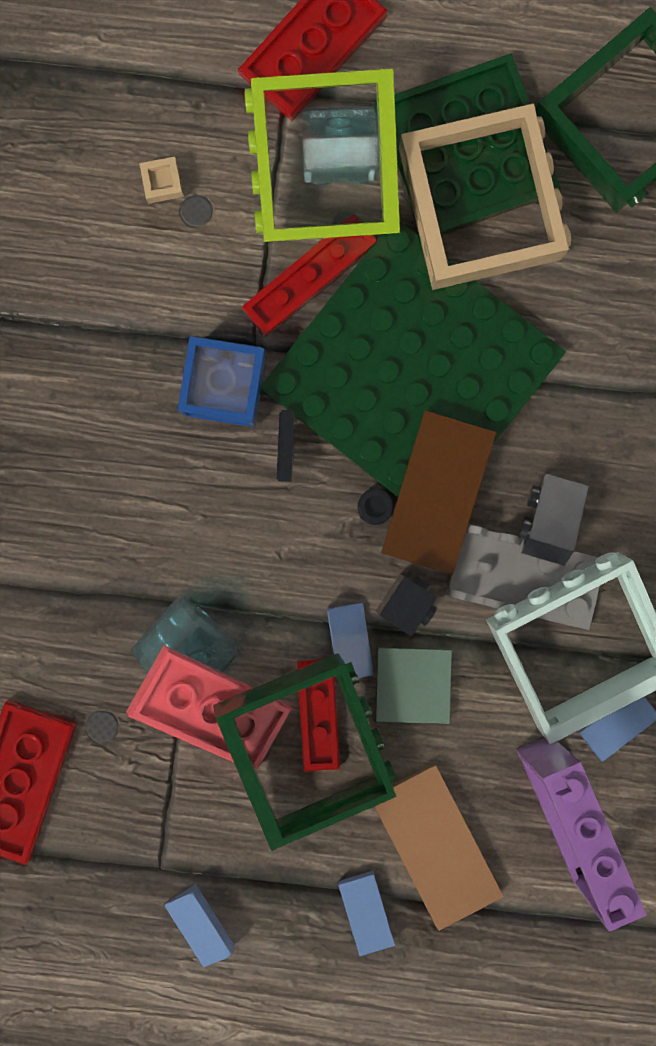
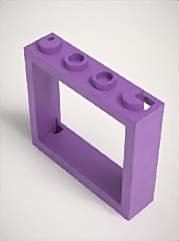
[516,737,647,932]

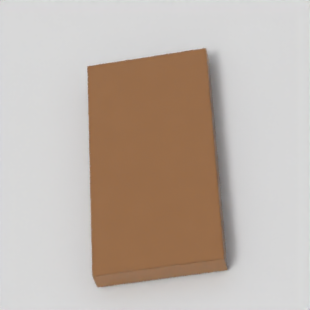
[375,763,504,931]

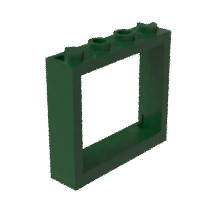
[535,6,656,213]
[213,653,397,851]

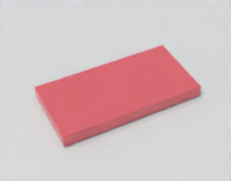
[126,645,292,770]

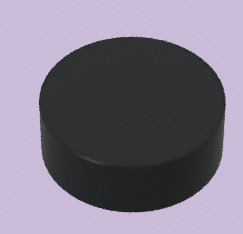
[357,489,394,525]

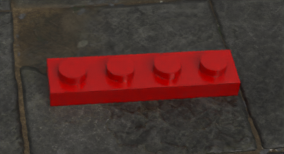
[241,213,377,337]

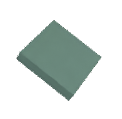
[376,647,452,724]

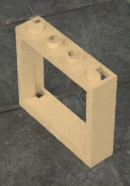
[399,103,571,290]

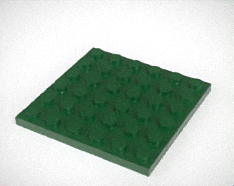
[261,221,566,498]

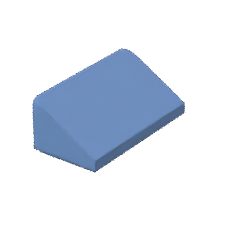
[327,602,374,678]
[164,884,235,967]

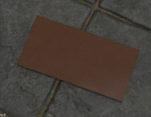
[381,411,496,575]

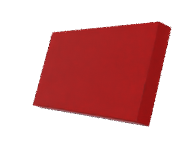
[238,0,388,121]
[0,700,77,865]

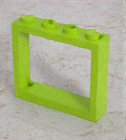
[245,69,400,242]

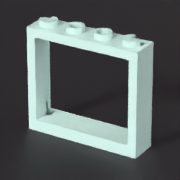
[486,552,656,744]

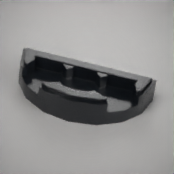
[276,410,294,483]

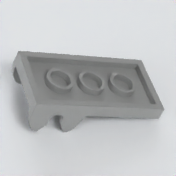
[445,525,600,630]

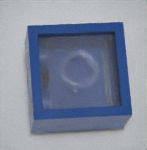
[178,336,267,428]

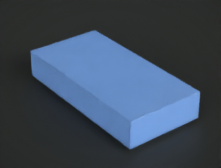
[577,697,656,762]
[338,871,395,956]

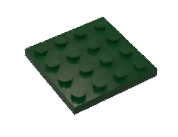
[374,53,561,235]

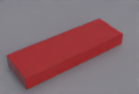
[297,658,340,772]

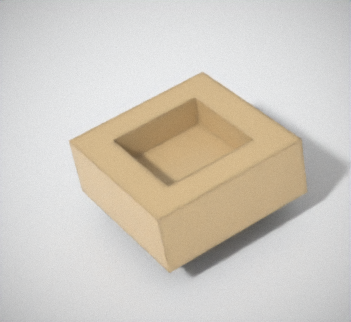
[139,156,184,204]

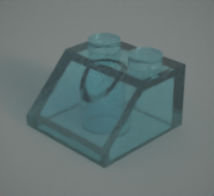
[303,107,378,185]
[131,595,244,673]

